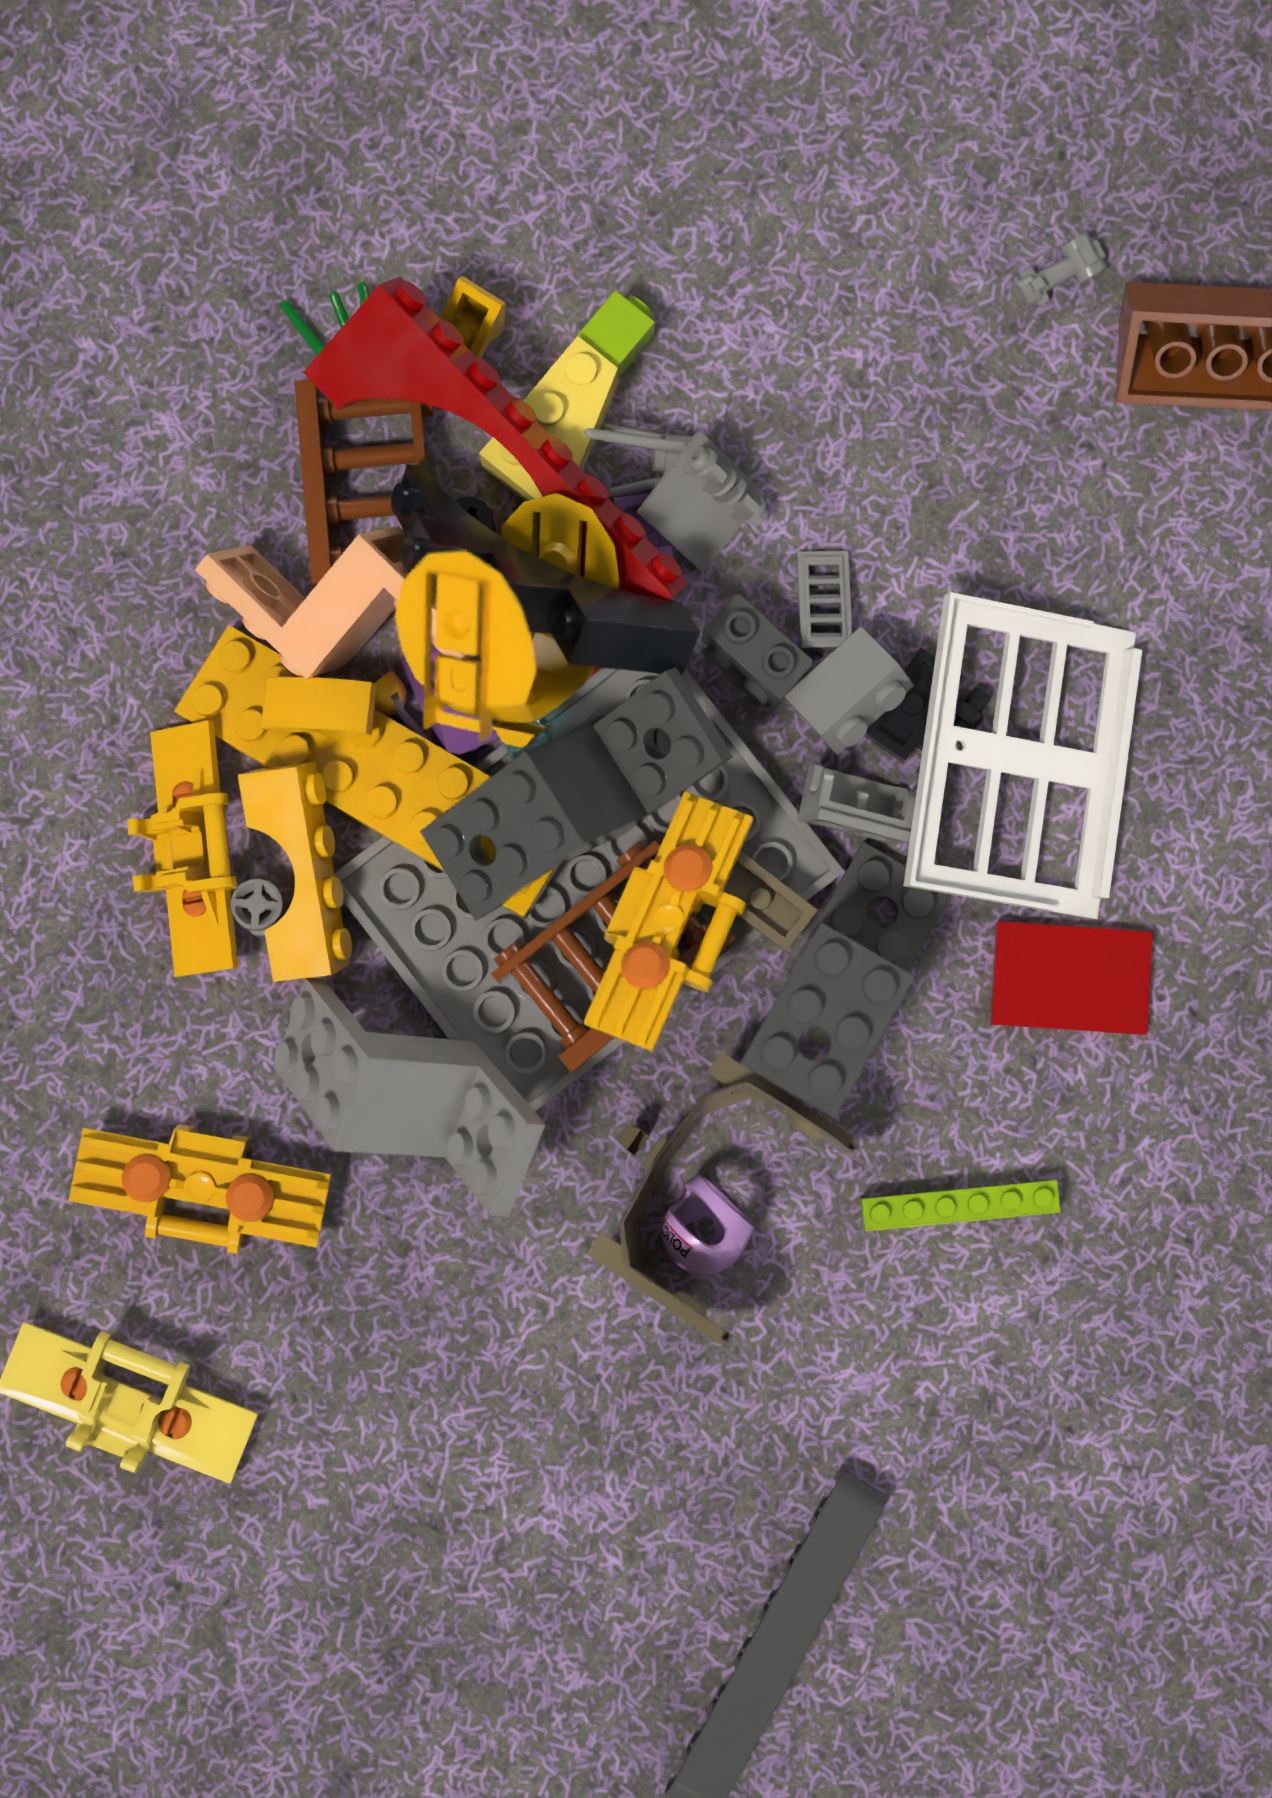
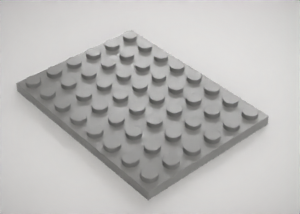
[335,668,845,1112]

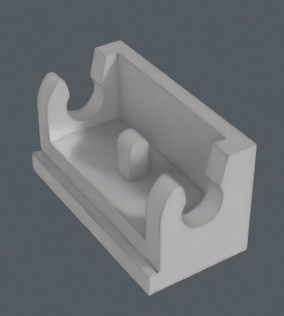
[797,764,916,844]

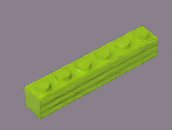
[860,1179,1060,1232]

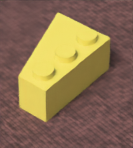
[479,336,618,514]

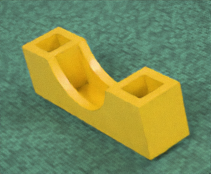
[238,761,352,982]

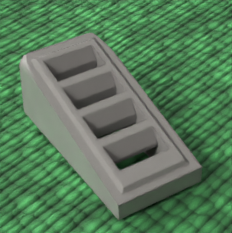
[797,551,852,654]

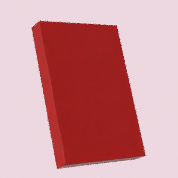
[990,921,1153,1035]

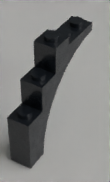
[391,464,701,676]

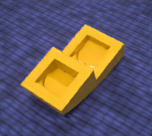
[261,677,377,737]

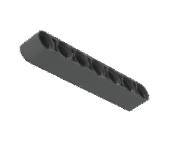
[664,1469,887,1798]

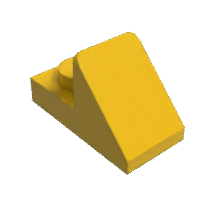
[440,276,506,359]

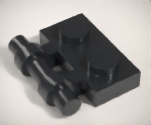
[864,647,991,774]

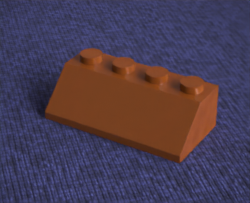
[1116,282,1272,410]

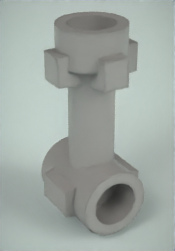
[1011,232,1107,309]

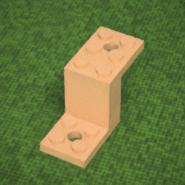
[195,526,483,679]

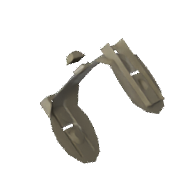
[587,1052,867,1348]

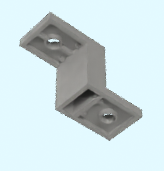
[273,978,546,1217]

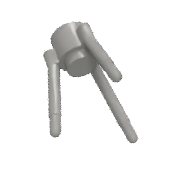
[584,423,693,499]

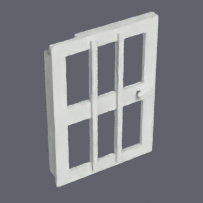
[903,592,1142,919]

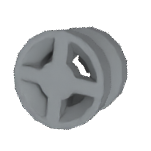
[230,879,285,937]

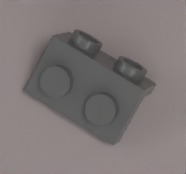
[701,594,813,709]

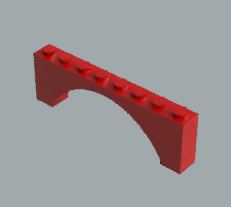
[303,277,689,676]

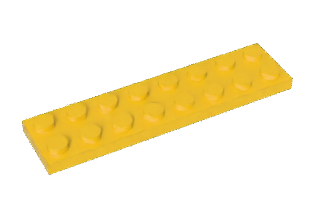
[174,625,560,920]

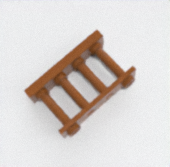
[294,380,434,588]
[491,840,736,1073]

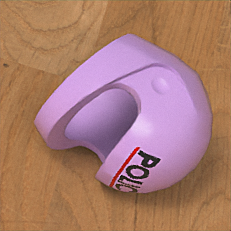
[662,1174,755,1275]

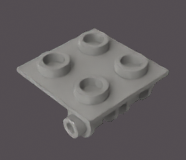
[636,430,768,573]

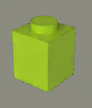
[576,290,655,378]

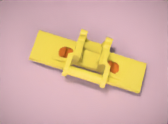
[0,1321,259,1484]

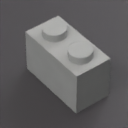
[784,626,914,755]

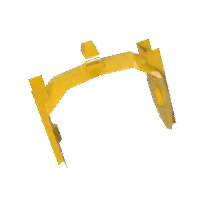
[395,493,619,748]

